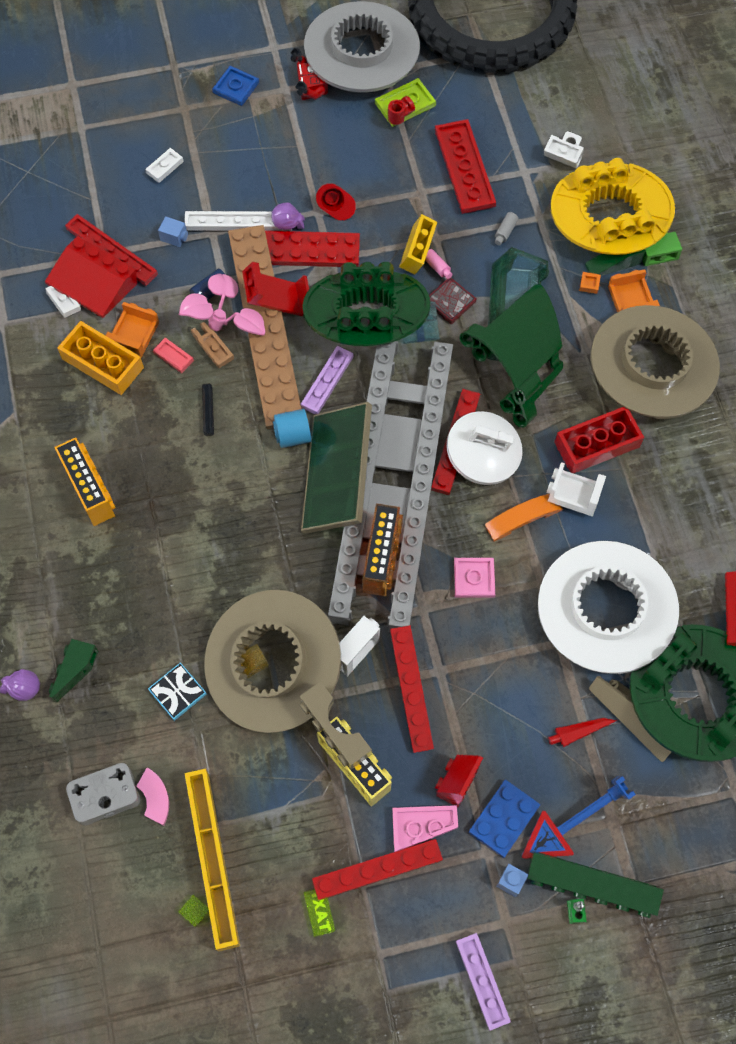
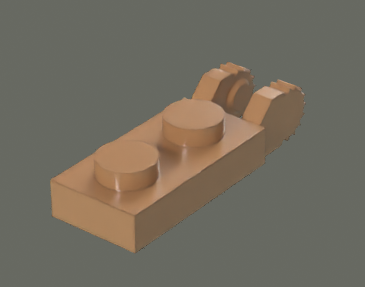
[191,322,234,368]

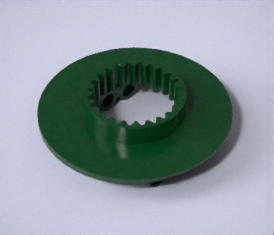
[303,262,430,346]
[630,624,736,762]

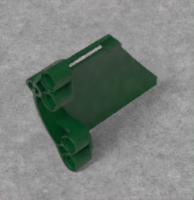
[459,284,563,428]

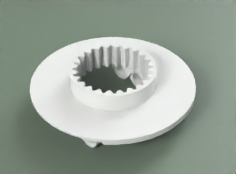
[538,541,679,674]

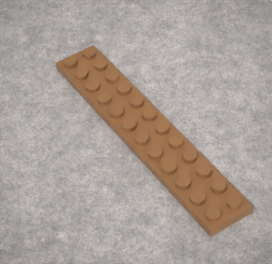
[228,225,301,429]

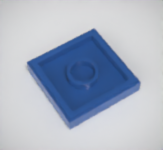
[212,66,259,106]

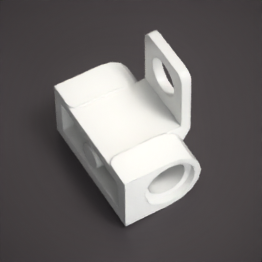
[544,132,584,168]

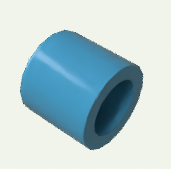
[272,409,312,448]

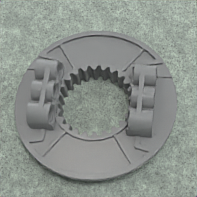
[304,1,420,92]

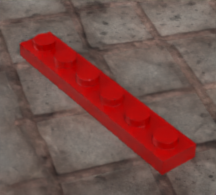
[65,214,158,286]
[431,389,481,496]
[390,625,434,753]
[312,839,443,901]

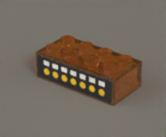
[362,503,403,596]

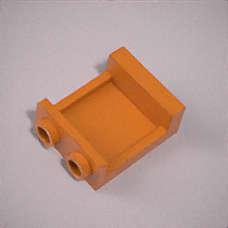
[608,269,660,312]
[105,302,159,358]

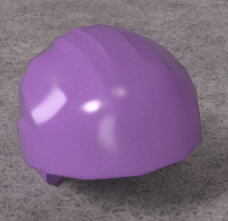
[271,202,305,230]
[0,669,40,701]

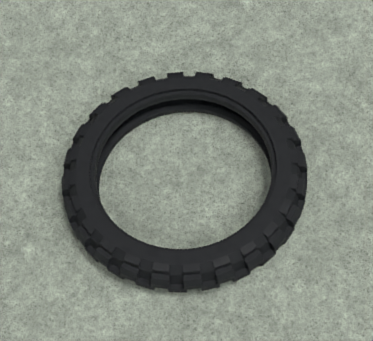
[408,0,577,73]

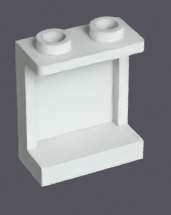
[546,462,606,517]

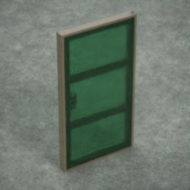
[301,402,372,533]

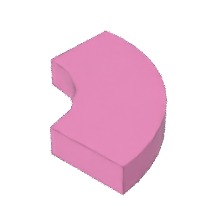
[136,768,169,826]

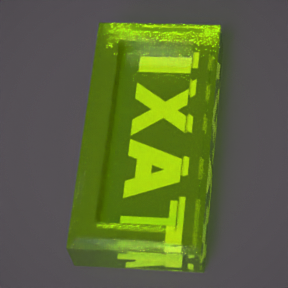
[304,889,335,937]

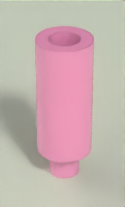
[425,249,452,279]

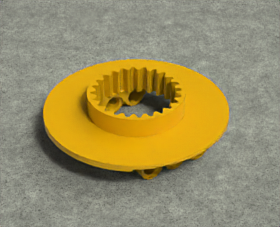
[551,158,675,255]

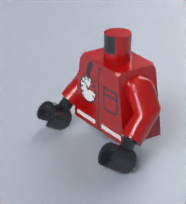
[290,48,328,100]

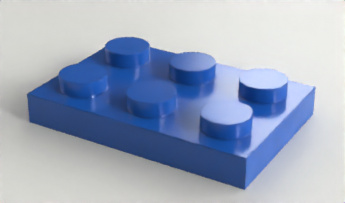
[468,779,541,858]

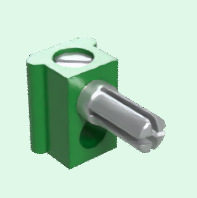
[567,899,587,924]

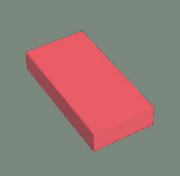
[153,338,194,374]

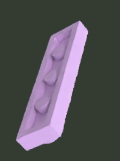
[301,346,353,415]
[456,933,511,1031]

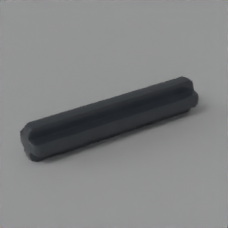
[202,383,214,436]

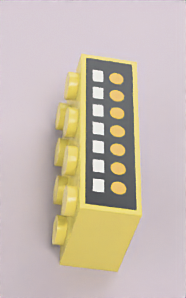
[317,717,392,807]

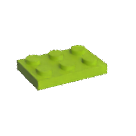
[375,78,436,127]

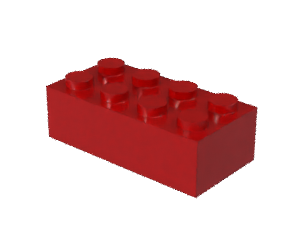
[554,407,644,474]

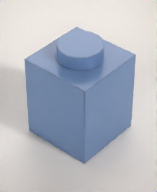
[158,216,188,247]
[496,864,528,898]

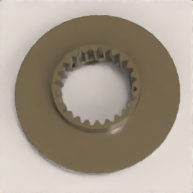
[590,305,720,419]
[204,590,341,733]

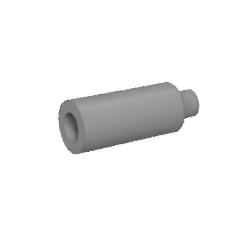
[495,212,518,246]

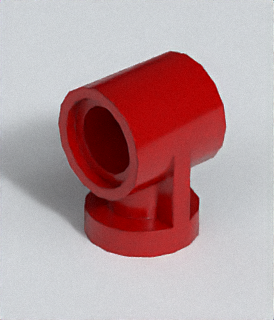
[388,96,415,125]

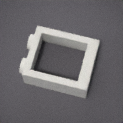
[340,616,380,677]

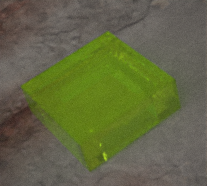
[179,895,209,927]

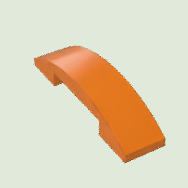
[485,494,563,542]

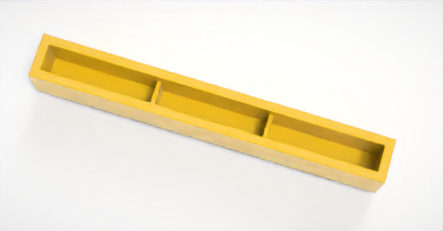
[185,769,240,952]

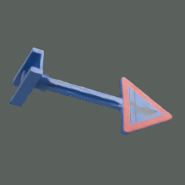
[522,776,636,859]

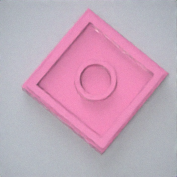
[454,558,495,598]

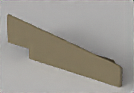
[589,676,671,762]

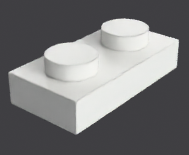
[146,148,184,183]
[45,286,81,318]

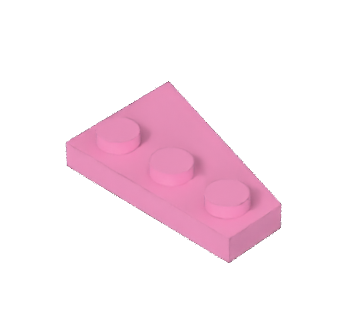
[392,805,458,852]

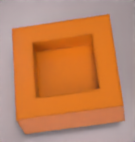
[579,272,601,294]

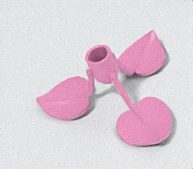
[179,274,265,336]

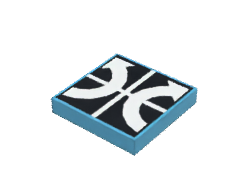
[148,662,207,721]

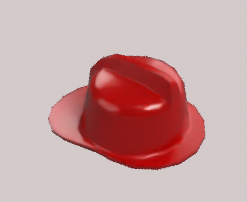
[316,183,356,220]

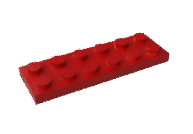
[435,119,496,214]
[265,231,360,267]

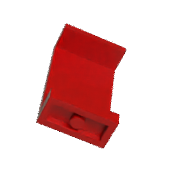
[242,262,309,316]

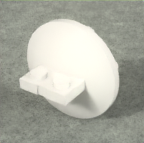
[447,412,522,485]

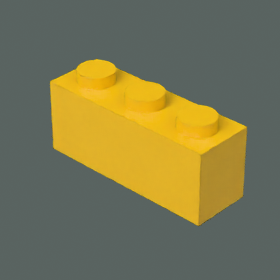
[399,214,437,275]

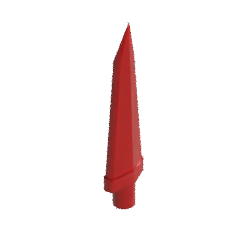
[548,718,617,747]

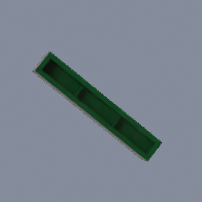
[527,851,664,918]

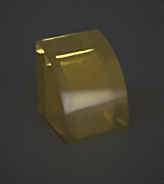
[241,644,268,679]

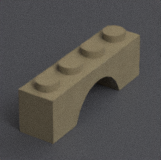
[299,681,372,770]

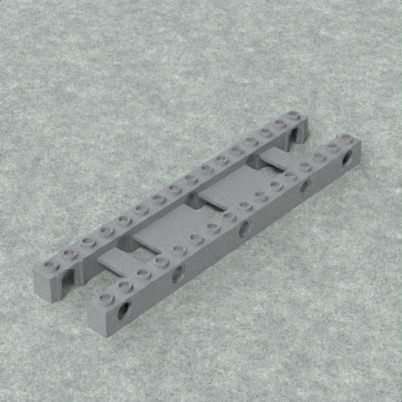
[328,341,453,632]

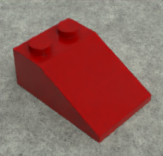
[435,755,483,808]

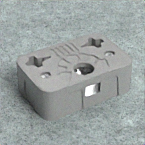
[66,763,140,826]

